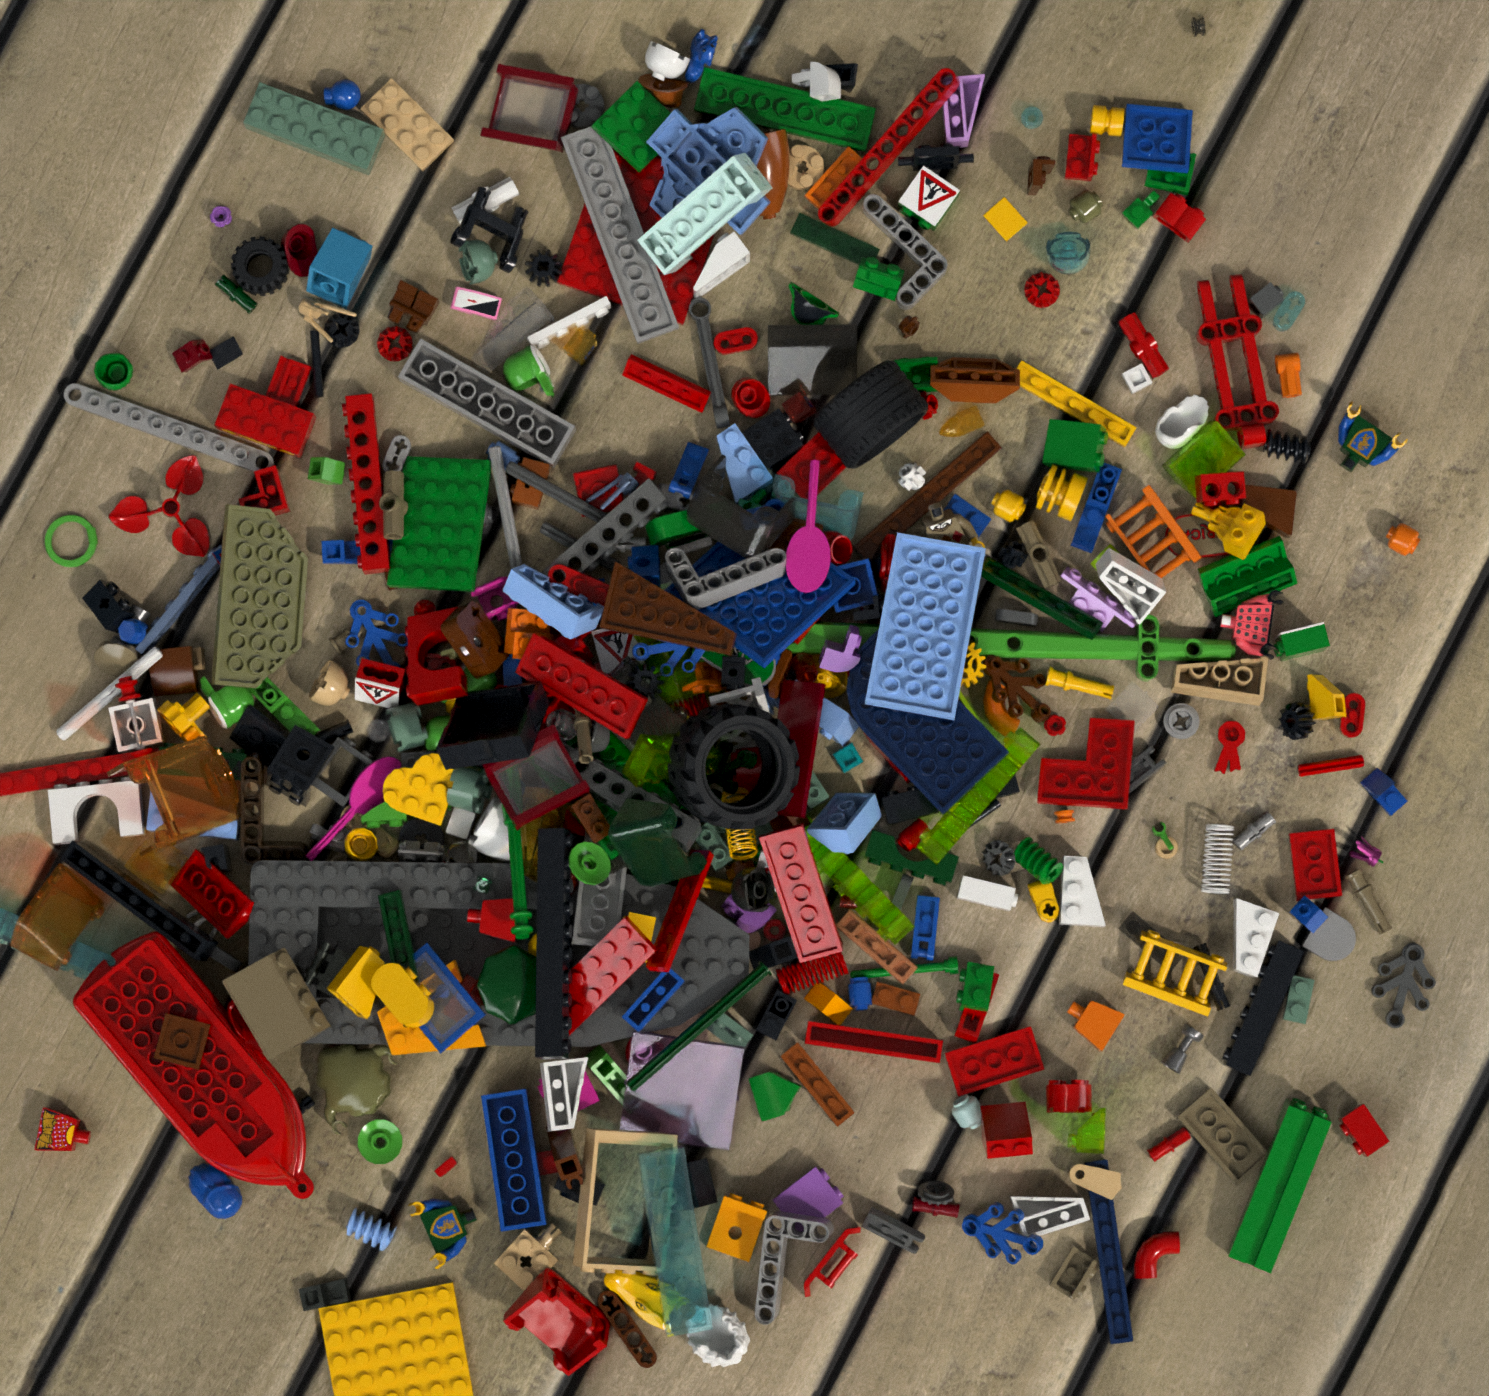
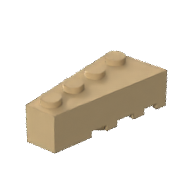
[1171,657,1268,706]

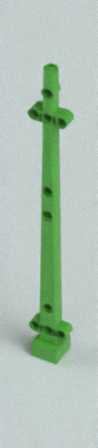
[692,615,1235,682]

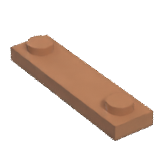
[836,909,918,985]

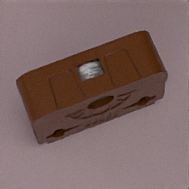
[441,601,510,679]

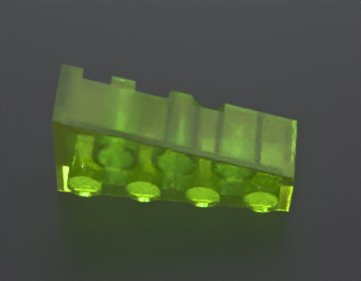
[622,734,723,787]

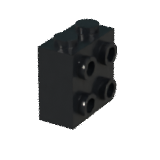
[742,408,805,471]

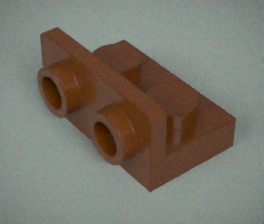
[1027,156,1055,195]

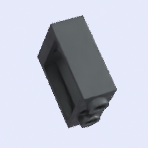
[312,737,374,808]

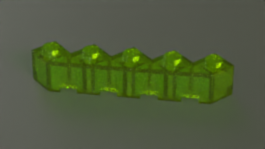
[916,727,1041,865]
[805,816,915,945]

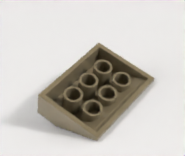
[222,947,330,1061]

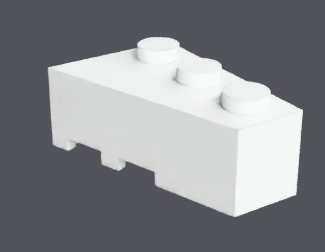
[1095,548,1166,625]
[1059,856,1106,927]
[1233,898,1279,978]
[540,1057,588,1132]
[1010,1196,1090,1236]

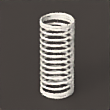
[1201,824,1234,894]

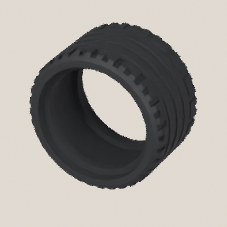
[813,360,928,469]

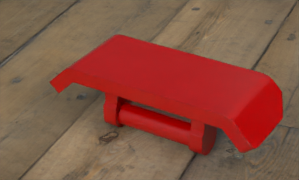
[803,1227,861,1297]

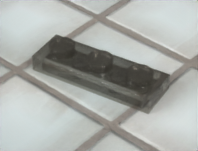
[1118,911,1184,973]

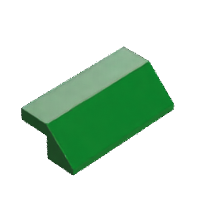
[1197,536,1298,617]

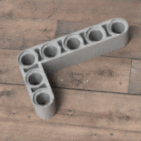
[863,194,948,310]
[665,548,787,610]
[755,1211,834,1325]

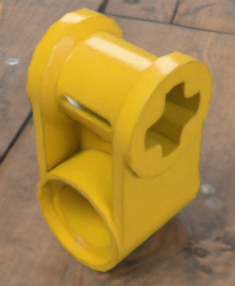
[1027,880,1059,923]

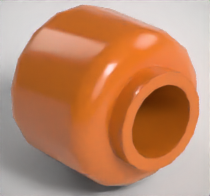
[1386,523,1421,556]

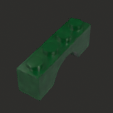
[865,830,959,886]

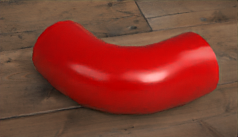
[1134,1231,1180,1279]

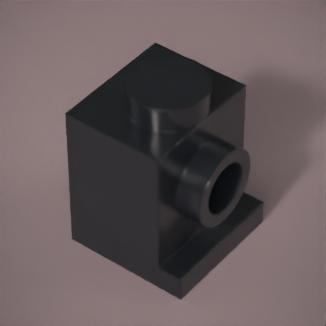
[721,656,746,691]

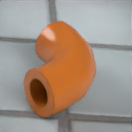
[983,680,1020,740]

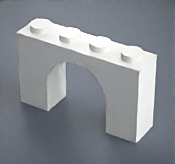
[48,777,146,845]

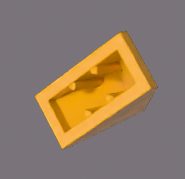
[804,982,853,1026]

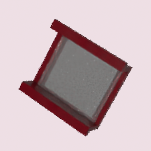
[480,64,579,153]
[482,724,590,831]

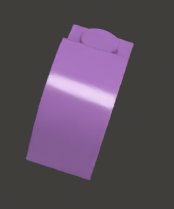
[819,625,862,672]
[721,894,777,933]

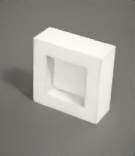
[1122,363,1152,394]

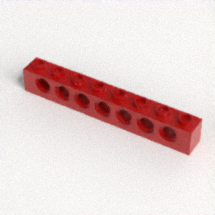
[342,393,390,575]

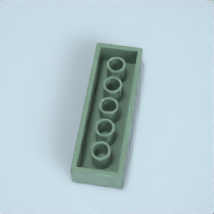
[243,82,385,175]

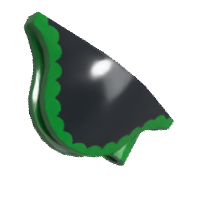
[789,282,840,328]

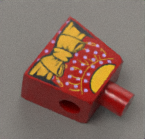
[34,1107,91,1151]

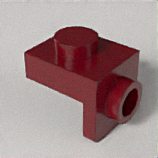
[172,339,213,373]

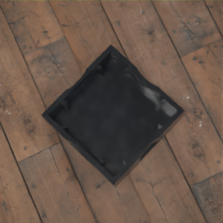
[436,681,550,770]

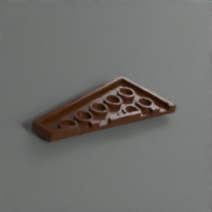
[599,561,737,656]

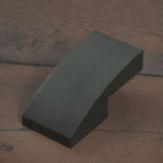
[299,1278,351,1311]

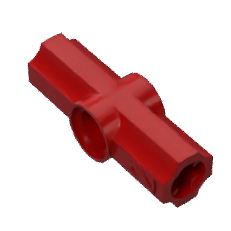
[1118,312,1169,380]

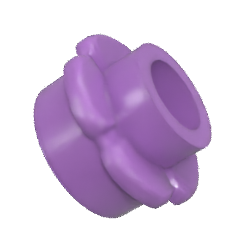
[210,206,232,227]

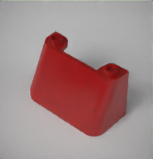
[503,1268,610,1376]

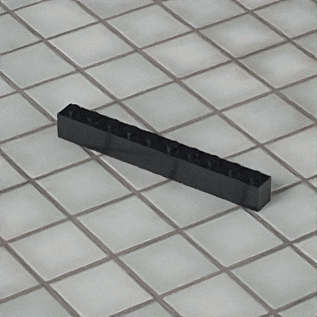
[535,828,574,1060]

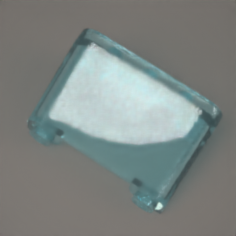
[771,474,864,540]

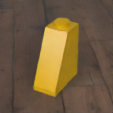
[326,946,385,1019]

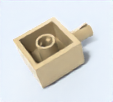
[494,1223,563,1291]

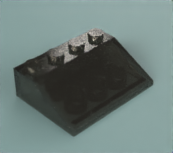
[767,324,857,396]

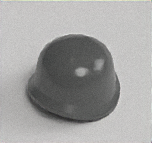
[589,717,610,753]

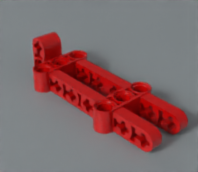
[1196,274,1279,450]

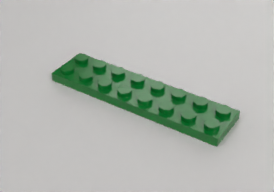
[694,67,876,152]

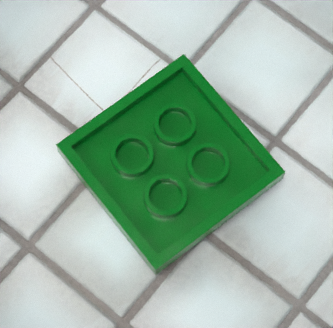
[591,81,671,173]

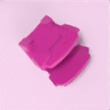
[471,577,518,621]

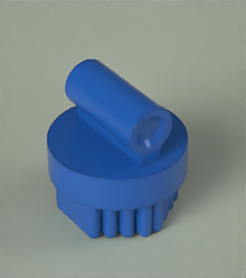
[118,619,148,644]

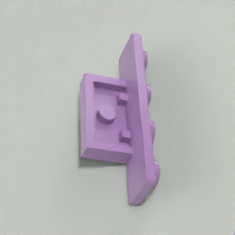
[1060,567,1137,632]

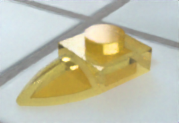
[939,405,985,437]

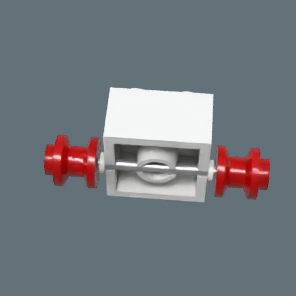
[108,676,165,774]

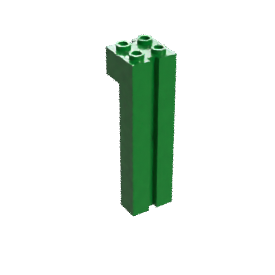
[1227,1098,1332,1273]

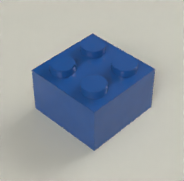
[834,558,879,613]

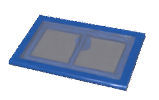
[414,943,486,1054]

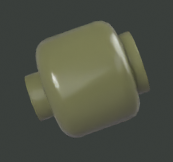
[1068,190,1103,223]

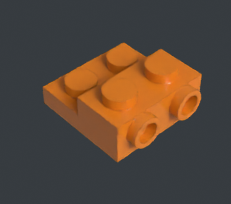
[504,608,554,659]

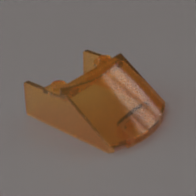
[107,736,239,857]

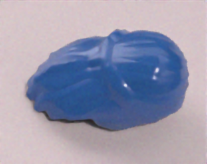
[188,1163,243,1219]

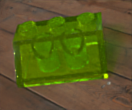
[1161,421,1246,499]
[1067,1108,1106,1154]

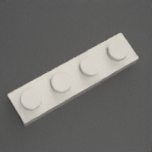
[528,296,611,349]

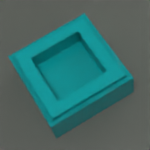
[832,743,863,773]

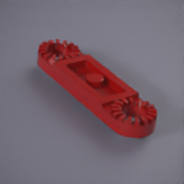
[548,564,610,606]

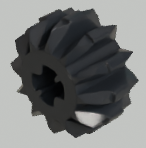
[525,249,562,287]
[626,663,665,701]
[1278,702,1316,740]

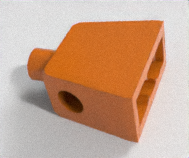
[1067,1000,1125,1052]

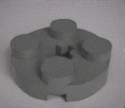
[560,84,605,129]

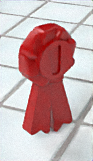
[1214,721,1245,774]

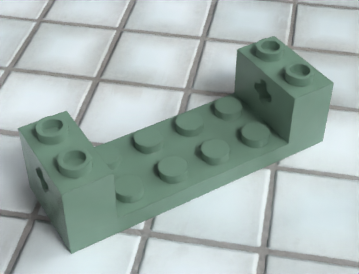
[695,771,829,873]

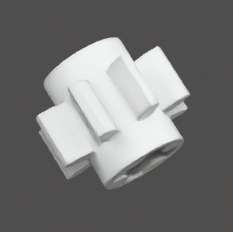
[898,463,926,491]

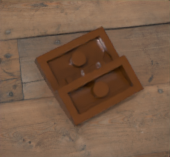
[147,646,199,697]

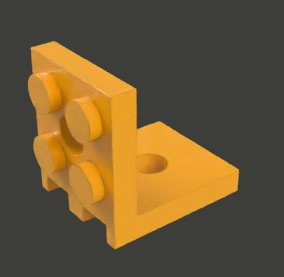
[706,1193,767,1262]

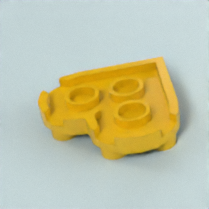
[383,753,454,826]

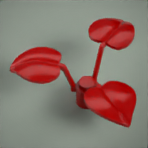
[109,455,209,557]

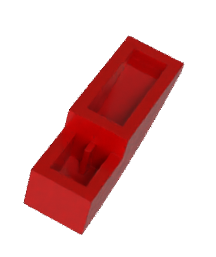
[954,973,999,1043]

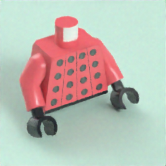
[1220,590,1283,660]

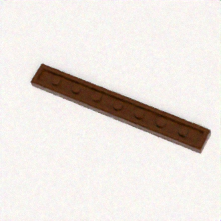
[853,431,1002,561]

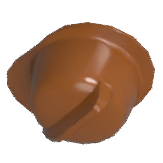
[638,73,689,108]

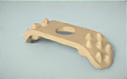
[340,805,399,858]

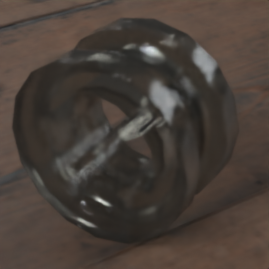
[1191,16,1206,37]

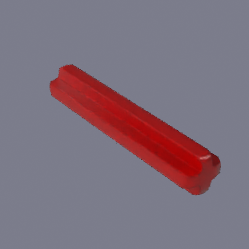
[1297,755,1364,777]

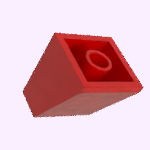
[980,1101,1033,1159]

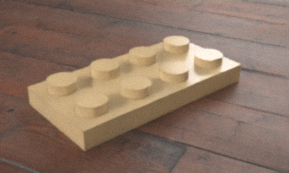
[360,78,454,172]

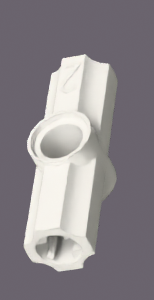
[452,177,519,224]

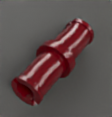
[912,1197,959,1218]

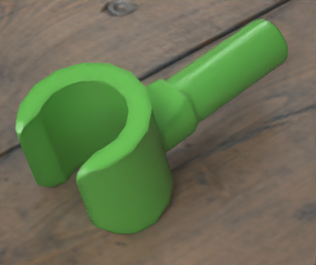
[1152,822,1174,850]

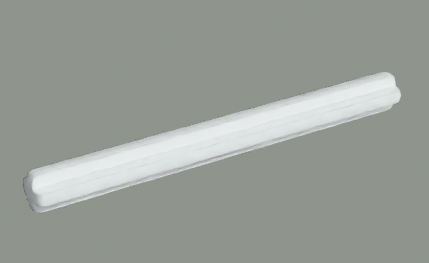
[56,647,163,741]

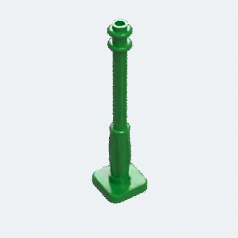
[500,756,534,939]

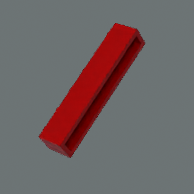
[805,1021,943,1063]

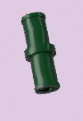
[215,275,258,314]

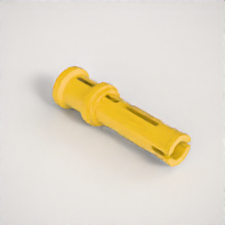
[1045,666,1114,700]

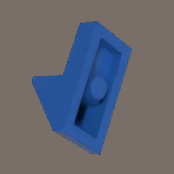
[1360,768,1408,816]

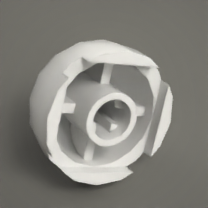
[645,41,690,81]

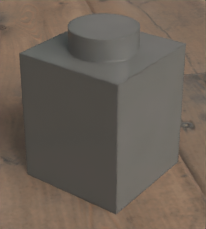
[1248,282,1285,319]

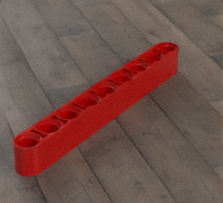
[818,68,960,227]

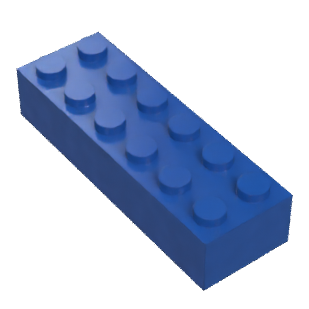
[481,1089,547,1232]

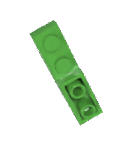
[249,677,320,735]
[361,802,452,828]

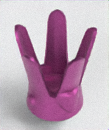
[1349,836,1384,867]

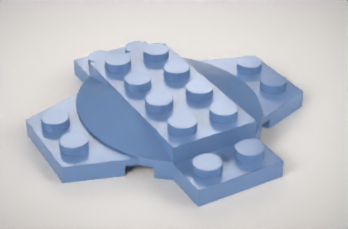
[647,107,771,235]

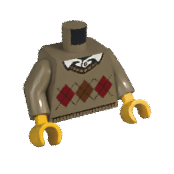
[916,503,985,548]

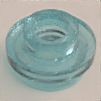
[1021,107,1043,129]

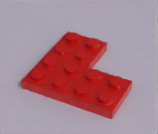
[1037,718,1135,810]

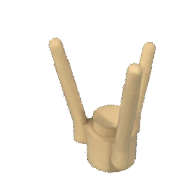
[299,297,357,343]

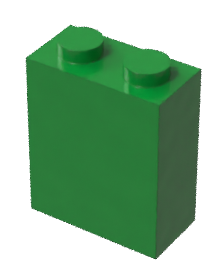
[1042,419,1108,473]

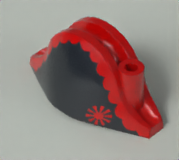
[872,533,896,592]

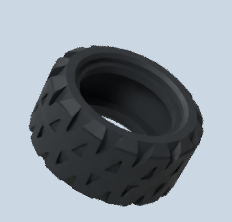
[667,703,800,830]

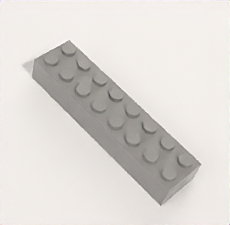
[398,338,576,468]

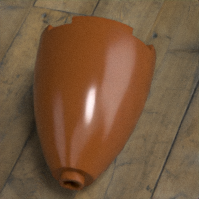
[756,129,790,220]

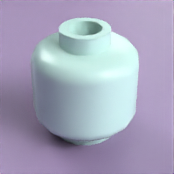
[952,1094,982,1129]

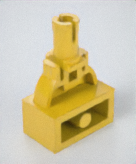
[1191,502,1266,560]

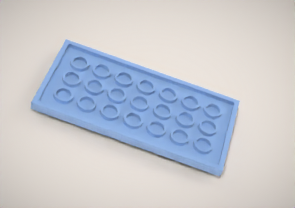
[865,532,986,720]

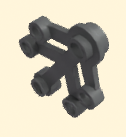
[1371,943,1436,1028]

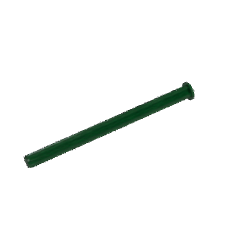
[626,961,772,1091]

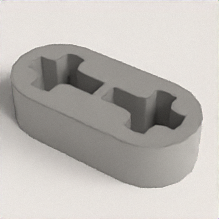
[382,435,412,472]

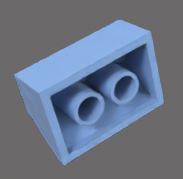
[807,793,882,854]

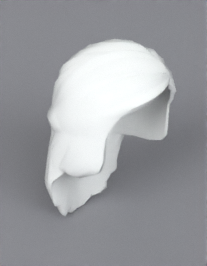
[1155,395,1209,449]

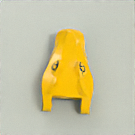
[604,1270,689,1332]

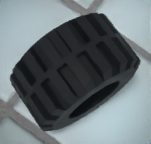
[231,236,289,296]

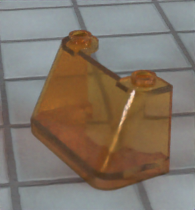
[10,863,106,972]

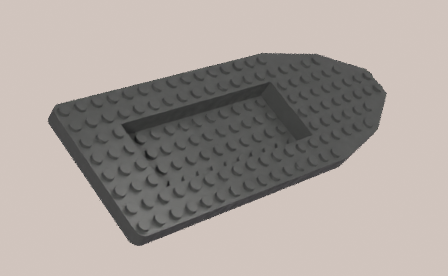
[248,860,749,1047]

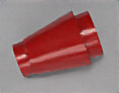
[896,818,928,852]

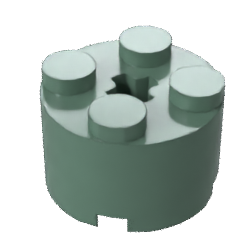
[385,702,428,753]
[447,766,493,814]

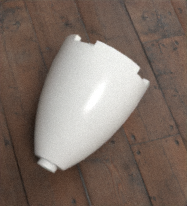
[466,797,547,864]

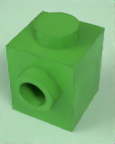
[308,457,345,485]

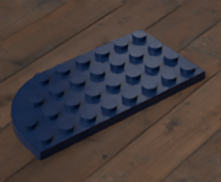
[847,629,1009,815]

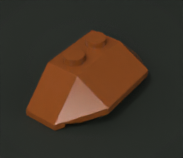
[930,357,1020,404]

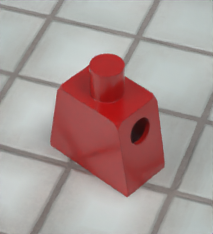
[467,898,516,943]

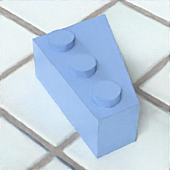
[717,423,773,506]
[795,679,859,747]

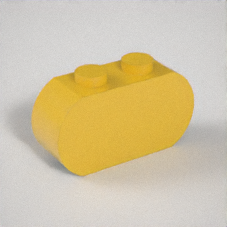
[371,963,434,1028]

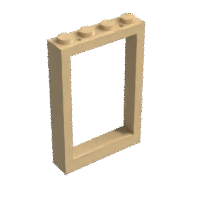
[573,1128,678,1275]

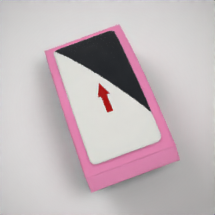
[450,287,502,320]

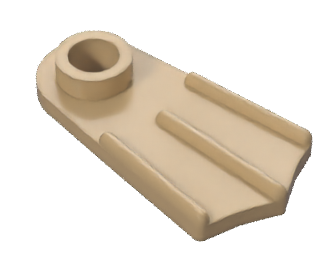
[1069,1164,1122,1200]

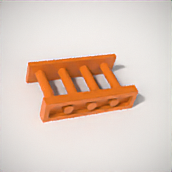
[1105,485,1202,578]

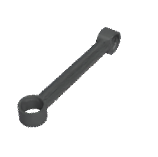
[689,297,730,429]

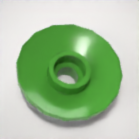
[568,842,611,885]
[358,1119,402,1164]

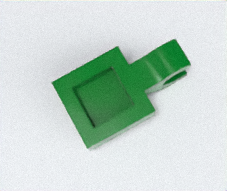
[1122,191,1160,230]

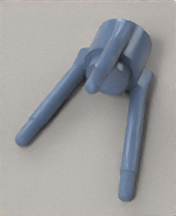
[585,472,639,510]

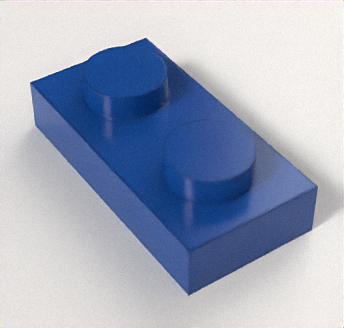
[943,494,991,538]

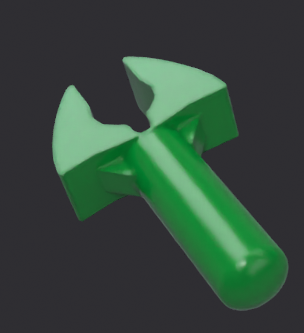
[738,489,766,515]

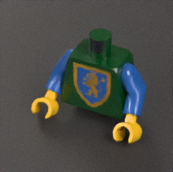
[1338,402,1408,472]
[408,1198,477,1269]

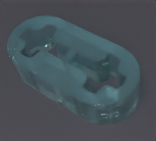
[1273,291,1305,332]

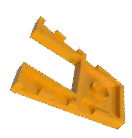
[377,960,486,1055]

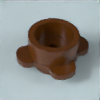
[899,316,920,339]

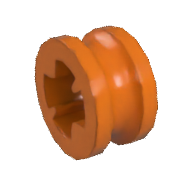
[1054,810,1075,824]

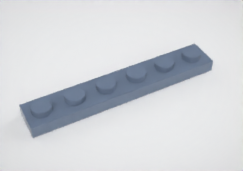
[135,545,222,655]

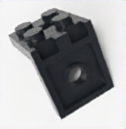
[267,725,334,807]

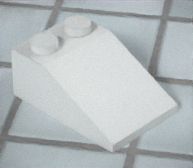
[693,232,750,298]

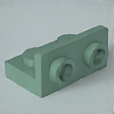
[706,1013,753,1053]

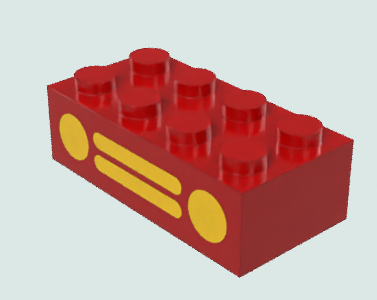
[215,384,316,459]

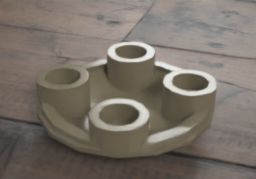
[94,641,138,677]

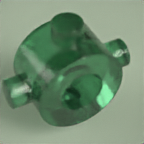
[473,875,492,894]

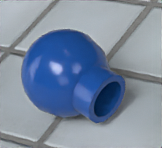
[324,79,361,110]

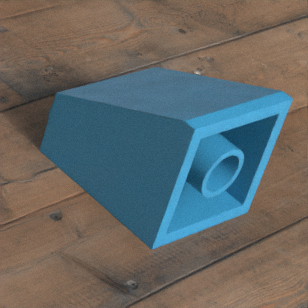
[306,228,373,309]

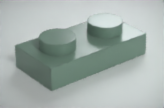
[1282,976,1315,1024]

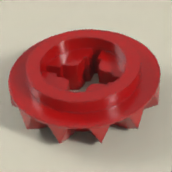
[1024,272,1060,308]
[377,326,413,362]

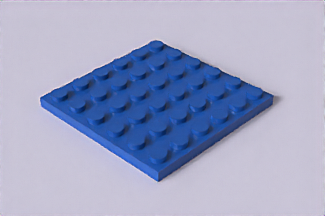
[665,537,855,668]

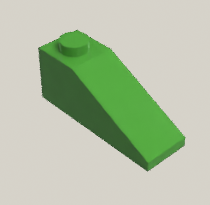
[584,1045,647,1114]

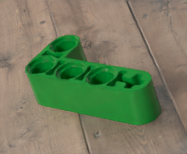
[645,499,735,546]

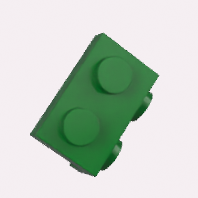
[893,356,938,392]
[956,962,994,1012]

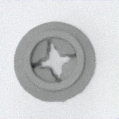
[1163,703,1199,739]

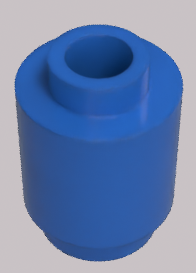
[848,977,872,1011]

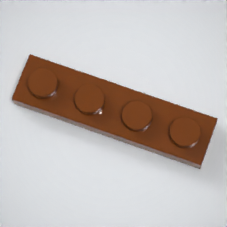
[780,1042,855,1127]

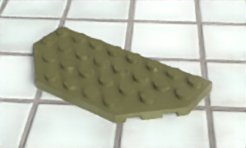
[211,504,308,688]

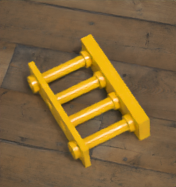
[1123,930,1227,1017]

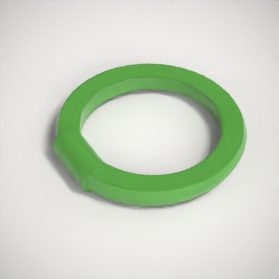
[45,515,98,567]

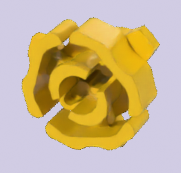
[157,693,210,744]

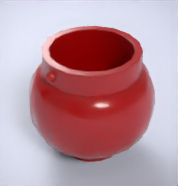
[823,530,852,566]

